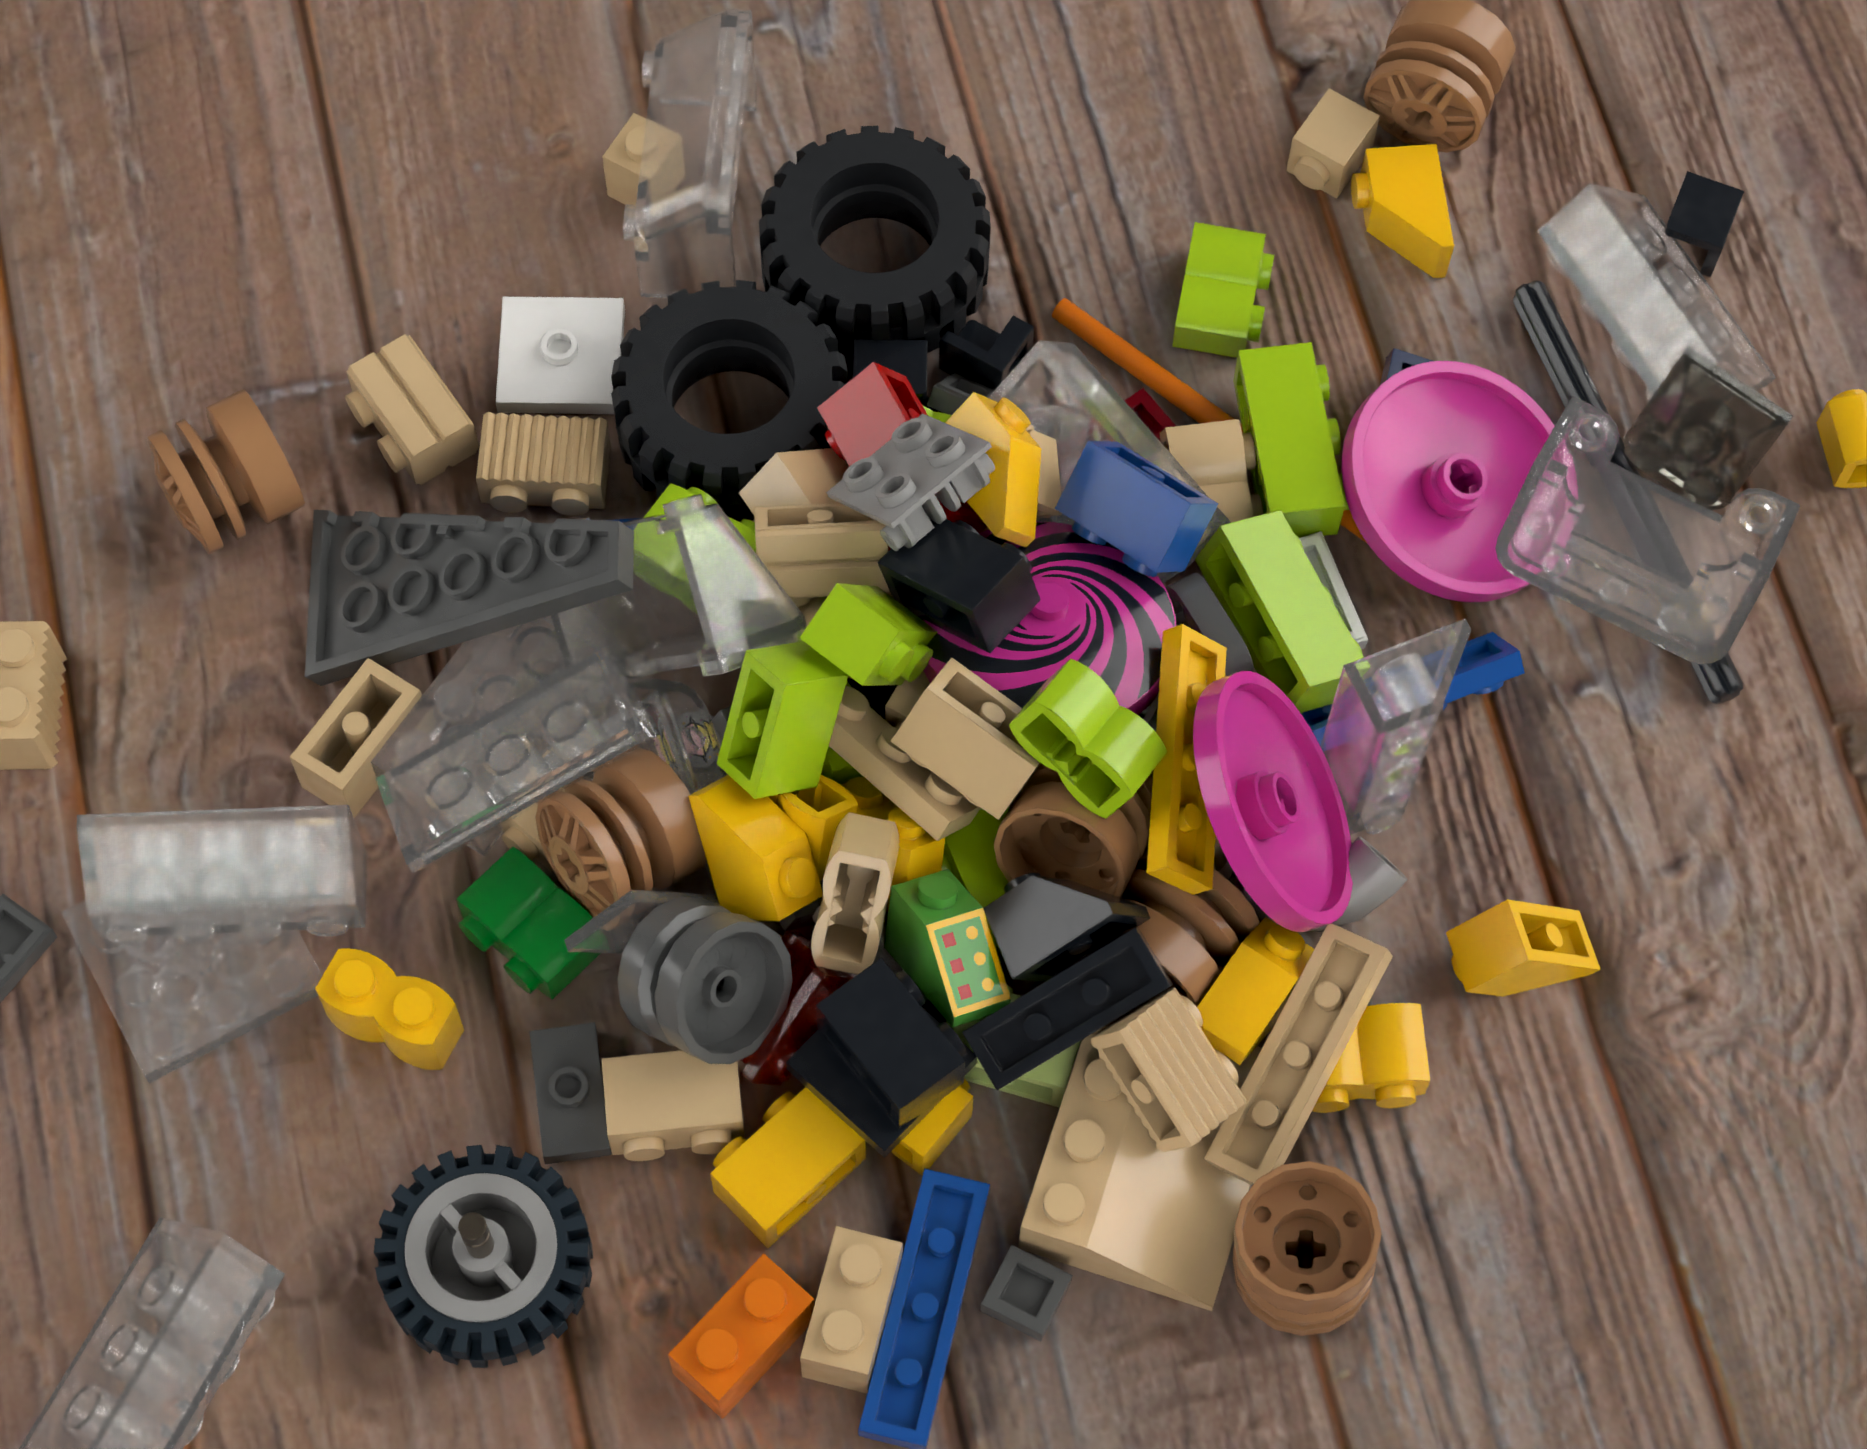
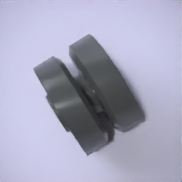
[617,896,793,1064]

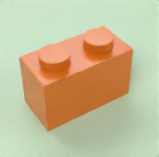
[668,1253,815,1419]

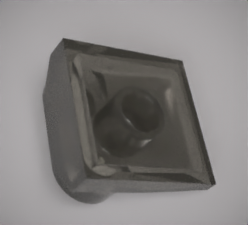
[1623,346,1793,510]

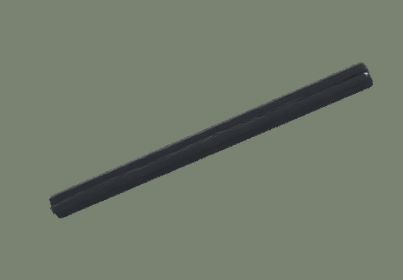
[1513,280,1744,704]

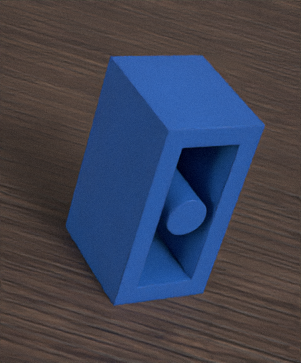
[1055,440,1218,577]

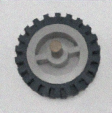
[374,1145,593,1368]

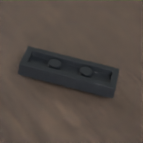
[962,926,1173,1090]

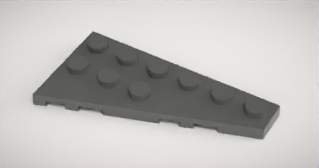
[305,510,634,686]

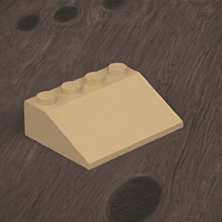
[1018,1019,1262,1311]

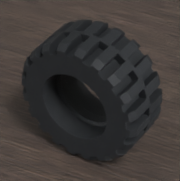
[759,125,991,361]
[611,280,848,522]

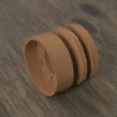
[1363,0,1516,153]
[147,389,305,555]
[535,747,707,923]
[993,763,1153,897]
[1122,847,1259,1007]
[1232,1161,1382,1336]

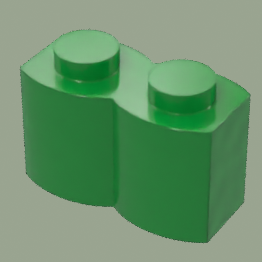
[456,846,608,1000]

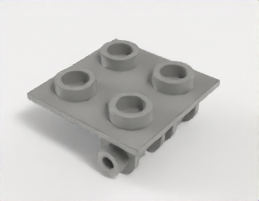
[826,414,995,551]

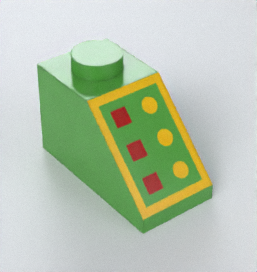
[884,869,1011,1028]

